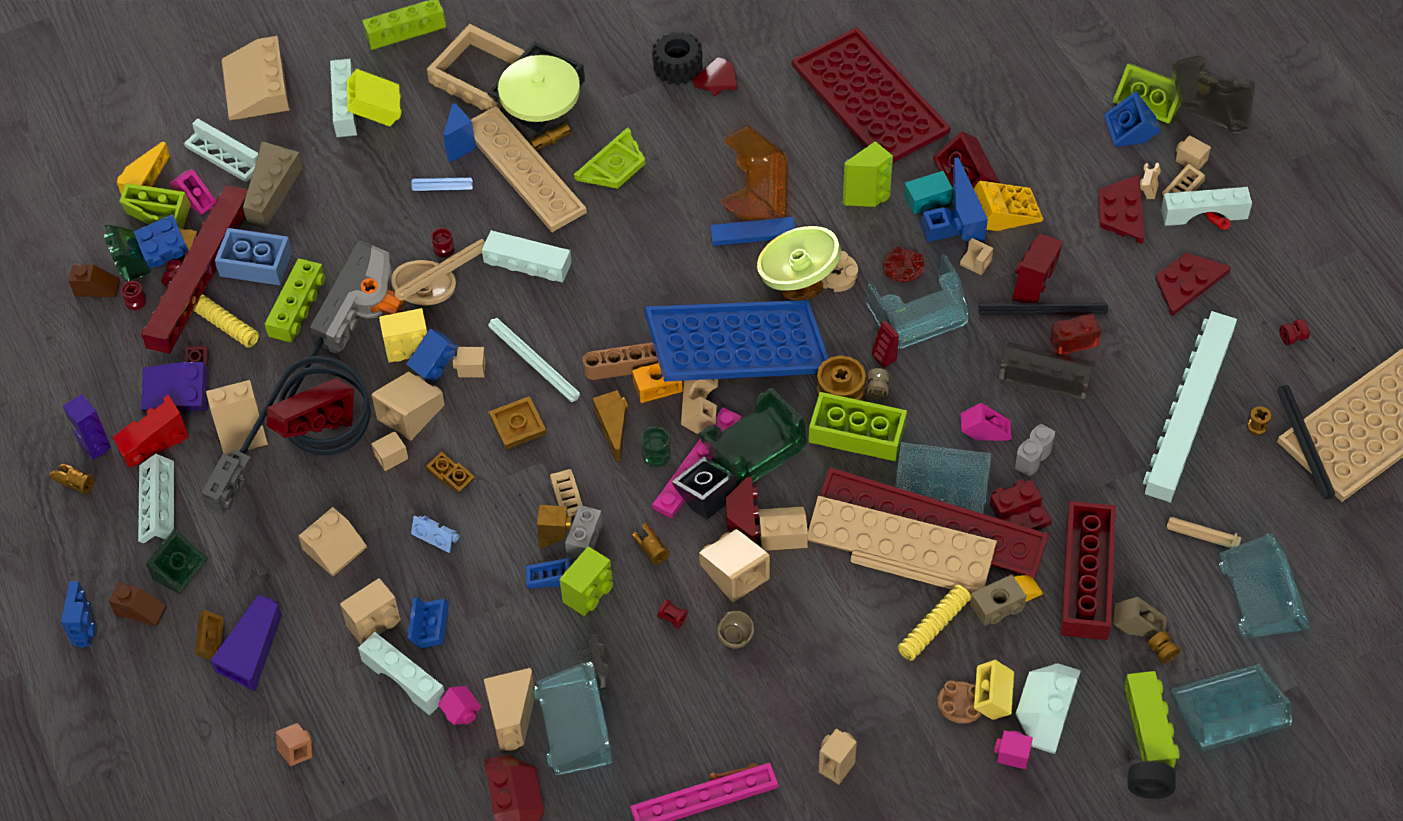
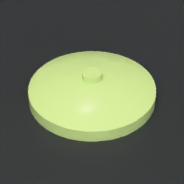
[498,55,580,122]
[757,226,841,290]

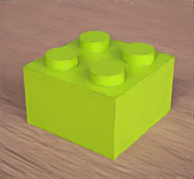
[559,546,613,616]

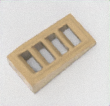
[1162,164,1205,196]
[550,469,583,518]

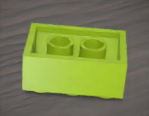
[1113,64,1188,124]
[843,141,893,207]

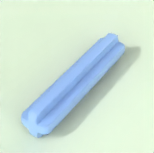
[412,177,473,191]

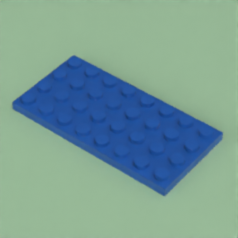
[644,300,829,382]

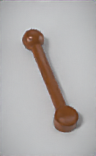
[709,763,758,781]

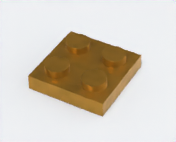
[489,396,547,450]

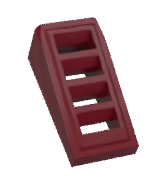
[872,321,899,367]

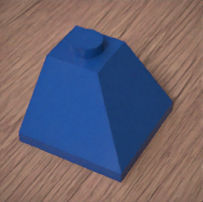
[1104,92,1161,147]

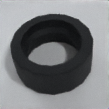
[1128,761,1176,799]

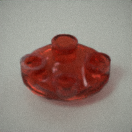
[882,246,925,282]

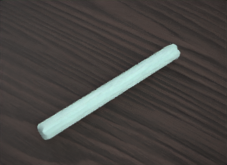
[488,318,580,402]

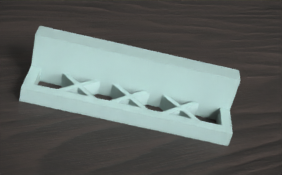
[184,119,259,182]
[138,454,174,543]

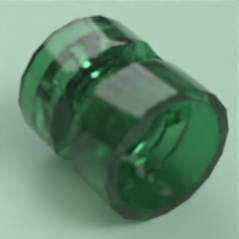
[641,426,671,468]

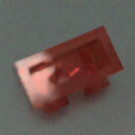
[1050,314,1102,356]

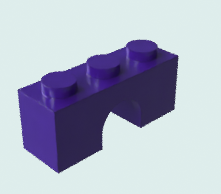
[62,394,112,460]

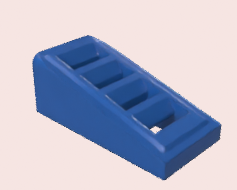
[526,557,573,588]

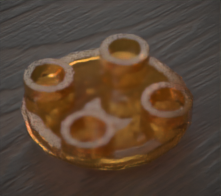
[782,280,823,301]

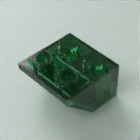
[103,224,150,282]

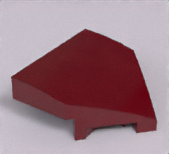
[692,58,738,96]

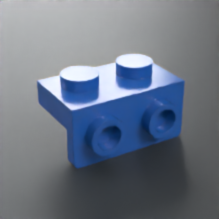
[407,597,449,649]

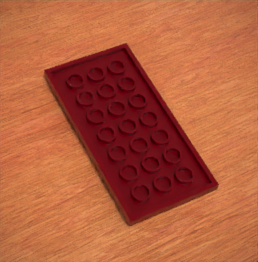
[791,27,951,163]

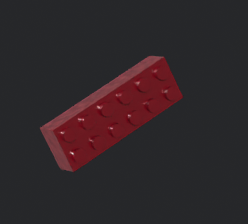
[1060,501,1116,640]

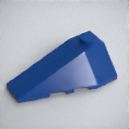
[953,158,988,243]

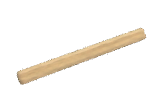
[394,239,485,301]
[851,550,986,595]

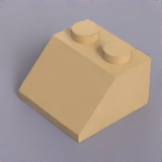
[299,507,367,576]
[758,507,808,551]

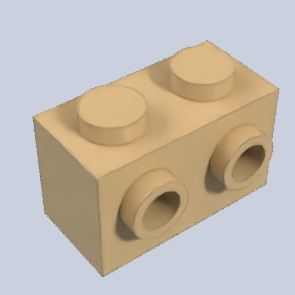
[819,729,857,785]

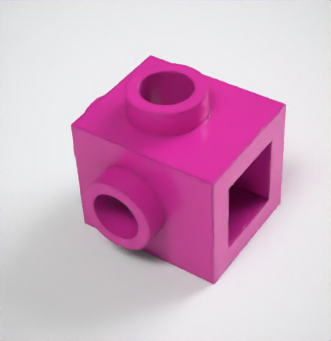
[438,686,482,725]
[994,730,1033,769]

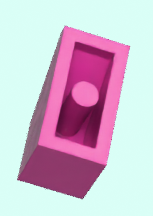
[169,169,217,215]
[961,403,1012,441]

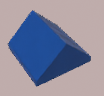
[443,104,476,162]

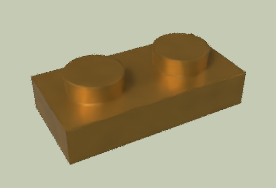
[195,610,224,660]

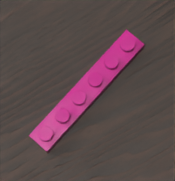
[653,407,742,519]
[630,763,778,821]

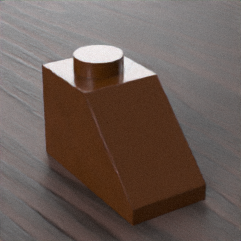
[69,264,120,297]
[109,582,167,627]

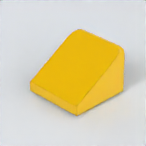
[1014,575,1043,602]

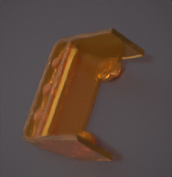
[721,125,788,220]

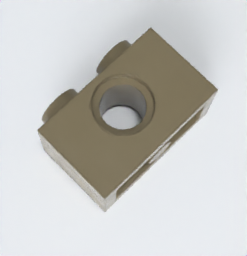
[970,575,1026,626]

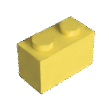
[974,660,1014,720]

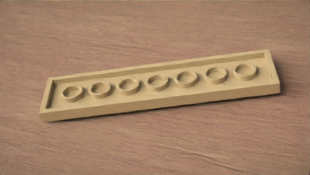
[471,106,587,232]
[808,496,997,585]

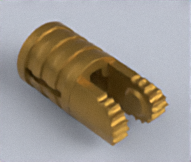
[50,463,95,494]
[631,522,670,565]

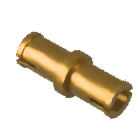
[530,122,572,152]

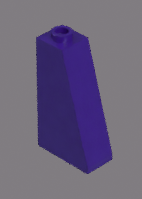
[211,595,282,691]

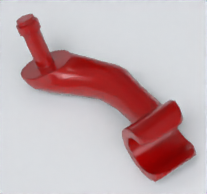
[1205,212,1230,230]

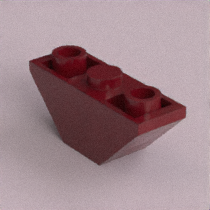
[726,477,760,543]

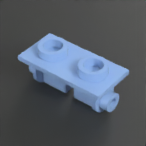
[411,516,459,553]

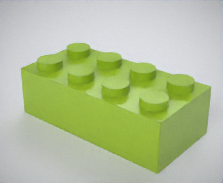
[809,392,907,461]

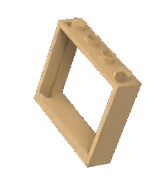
[427,24,525,111]

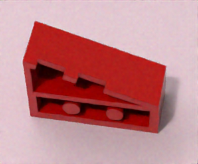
[112,395,189,468]

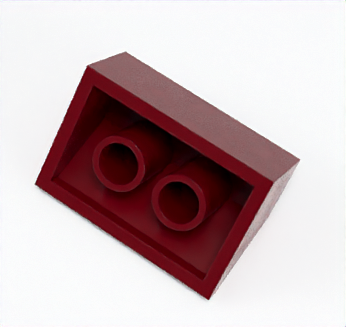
[933,131,1000,199]

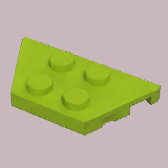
[574,128,645,189]

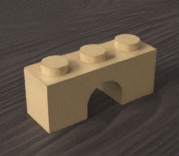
[681,379,718,434]

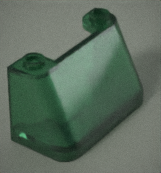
[700,388,807,485]

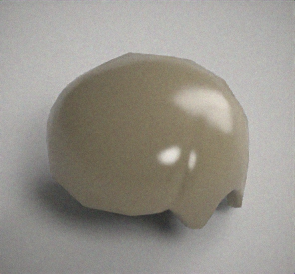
[717,611,754,649]

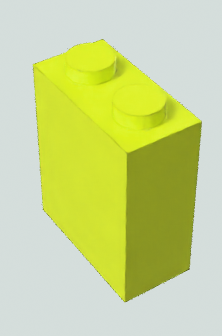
[346,69,402,127]

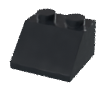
[672,456,738,520]

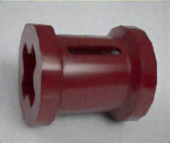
[657,600,688,629]

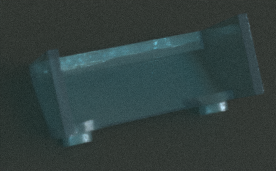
[866,255,969,348]

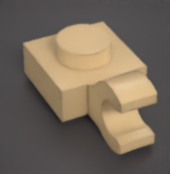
[1140,163,1161,199]

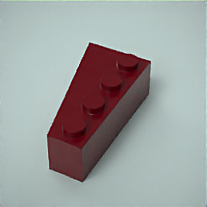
[267,377,354,438]

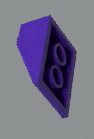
[141,362,209,411]

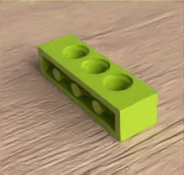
[362,0,446,50]

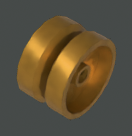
[817,356,866,401]

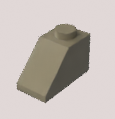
[1113,596,1167,637]

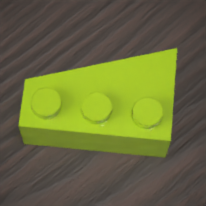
[120,183,191,229]

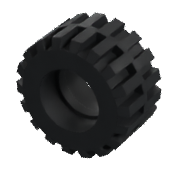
[652,31,703,85]

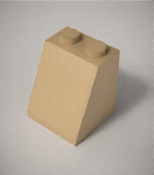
[371,372,445,441]
[206,380,268,455]
[699,529,770,603]
[484,668,536,751]

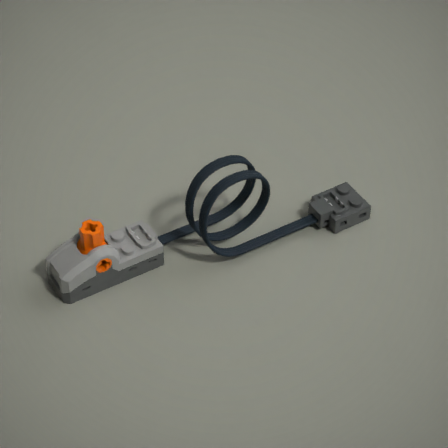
[201,240,405,515]

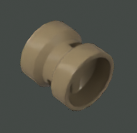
[867,368,889,399]

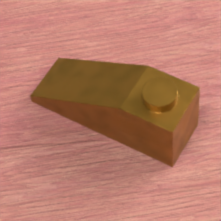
[593,390,628,462]

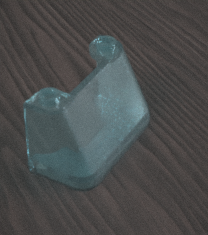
[1219,533,1310,639]
[533,661,612,775]

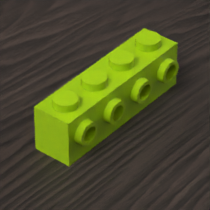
[265,258,326,343]

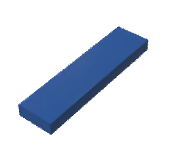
[710,217,795,246]

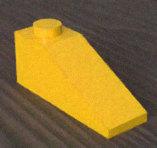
[117,142,170,195]

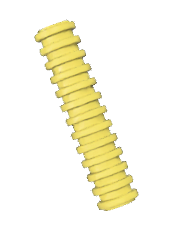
[194,295,259,348]
[898,585,971,661]

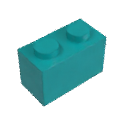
[904,171,953,214]

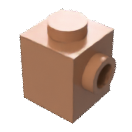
[276,723,312,766]

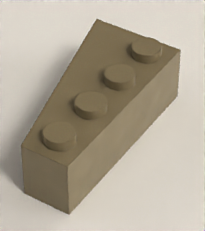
[243,141,303,228]

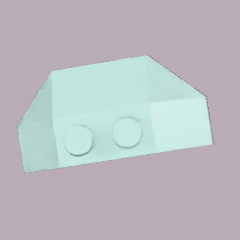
[1016,663,1081,754]

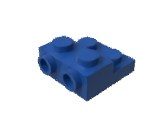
[134,215,189,269]
[61,581,97,647]

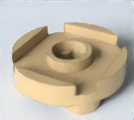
[818,251,858,292]

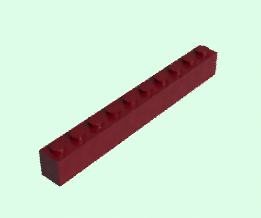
[141,185,248,354]

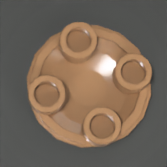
[938,681,982,723]

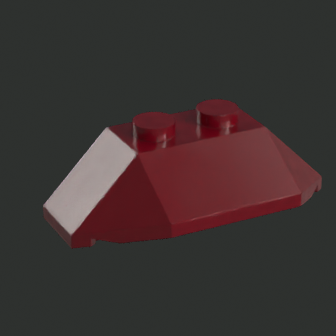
[484,755,544,821]

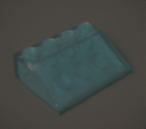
[895,442,992,514]
[1170,664,1292,752]

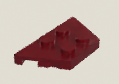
[1098,175,1144,244]
[1155,253,1231,316]

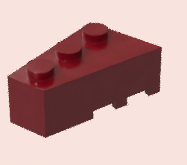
[1012,233,1063,303]

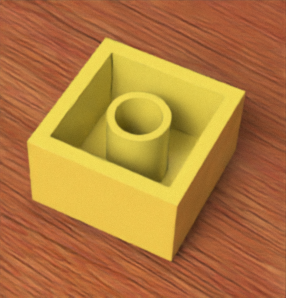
[379,308,427,362]

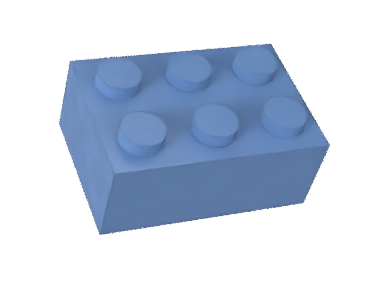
[215,228,292,285]

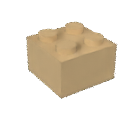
[340,578,401,645]

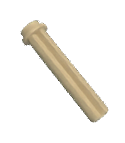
[1167,517,1241,551]

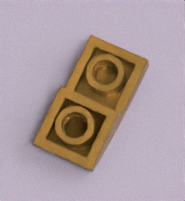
[426,451,475,493]

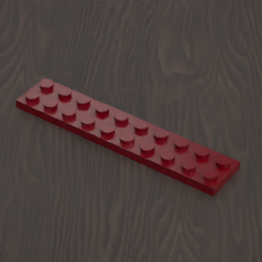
[820,467,1049,579]

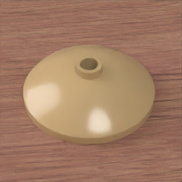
[391,260,456,306]

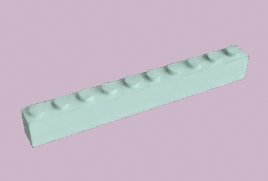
[1143,311,1237,503]

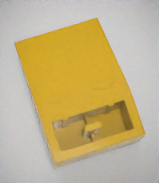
[974,181,1044,231]

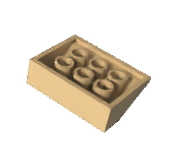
[222,36,289,120]

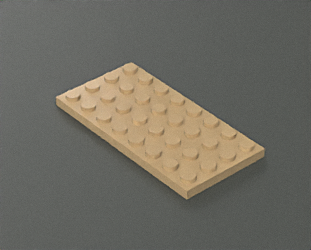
[1277,348,1403,502]

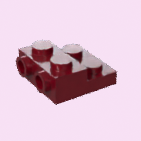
[990,480,1052,530]

